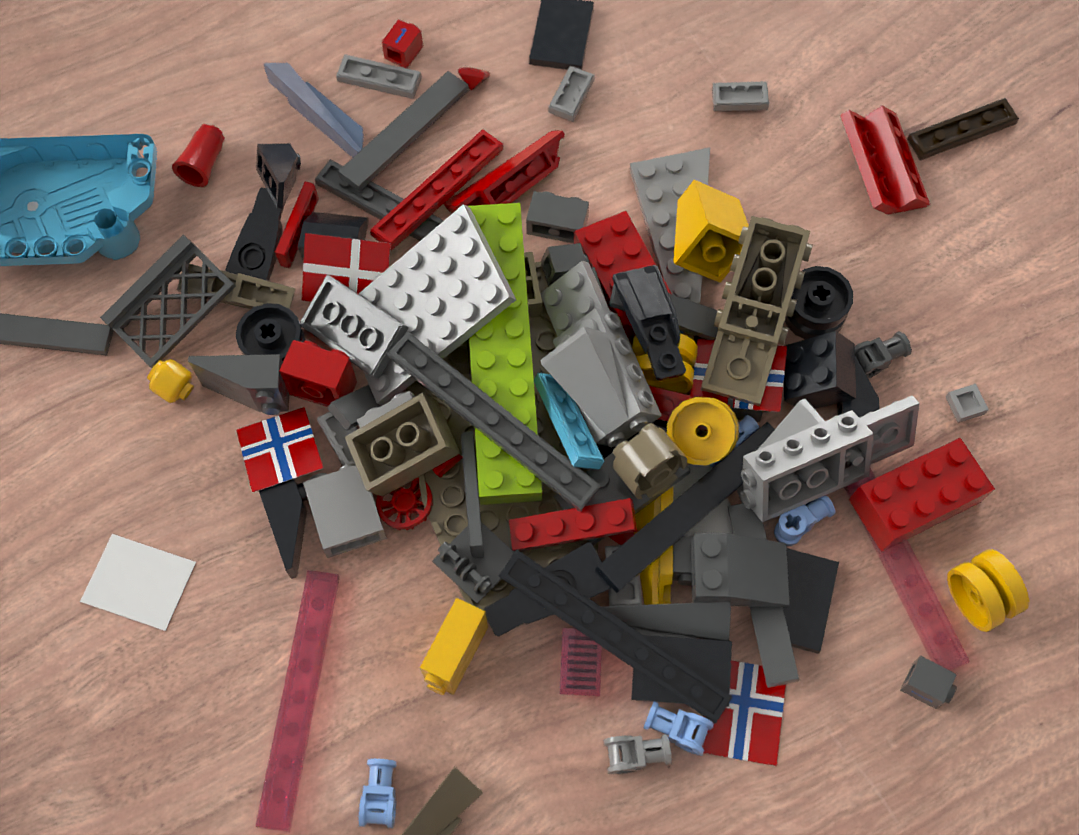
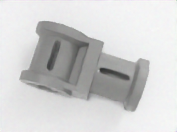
[603,734,672,775]

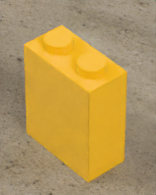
[420,598,488,695]

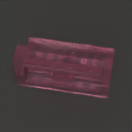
[560,628,602,696]

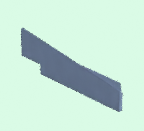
[264,63,364,158]

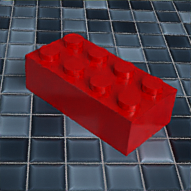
[574,211,672,338]
[848,437,995,552]

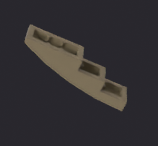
[177,264,296,309]

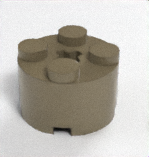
[613,423,687,499]

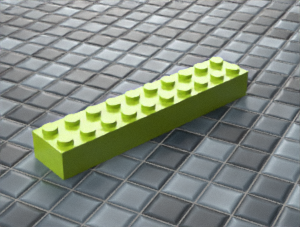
[468,203,542,505]

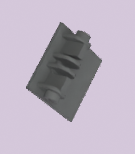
[432,522,514,604]

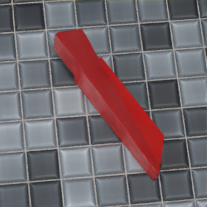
[444,130,565,213]

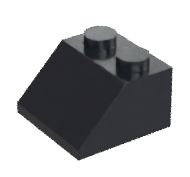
[298,212,369,261]

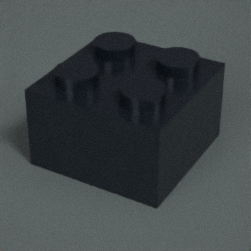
[784,331,856,409]

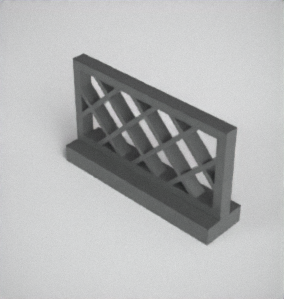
[100,235,236,368]

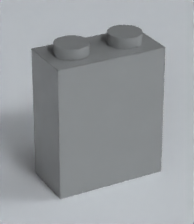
[303,463,387,558]

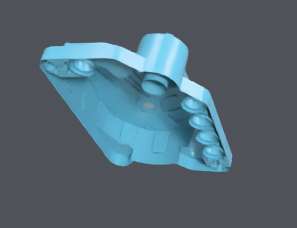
[0,134,157,266]

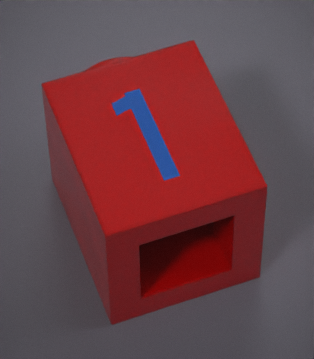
[381,19,423,69]

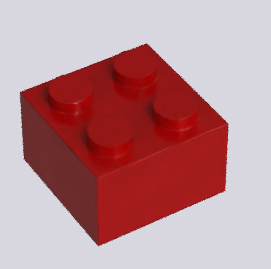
[279,340,357,407]

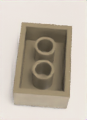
[345,392,460,497]

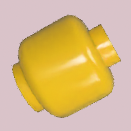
[147,359,194,403]

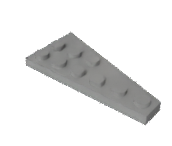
[630,148,710,304]

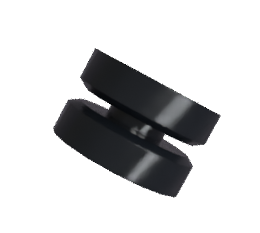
[785,266,853,339]
[236,303,306,361]

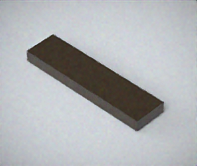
[907,98,1019,161]

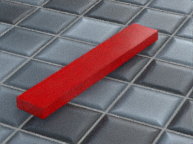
[370,129,503,251]

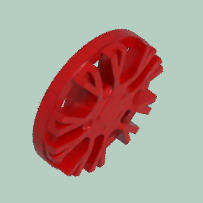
[376,477,433,531]

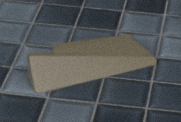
[402,767,483,835]

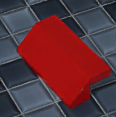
[840,105,930,215]

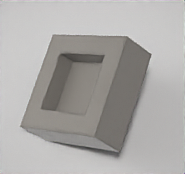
[946,384,989,423]

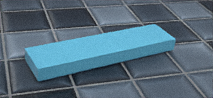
[534,373,604,469]

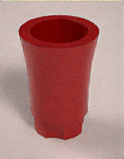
[172,124,225,187]

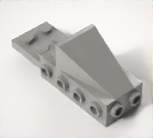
[540,261,662,447]
[741,396,920,523]

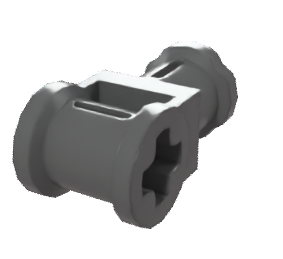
[855,331,912,379]

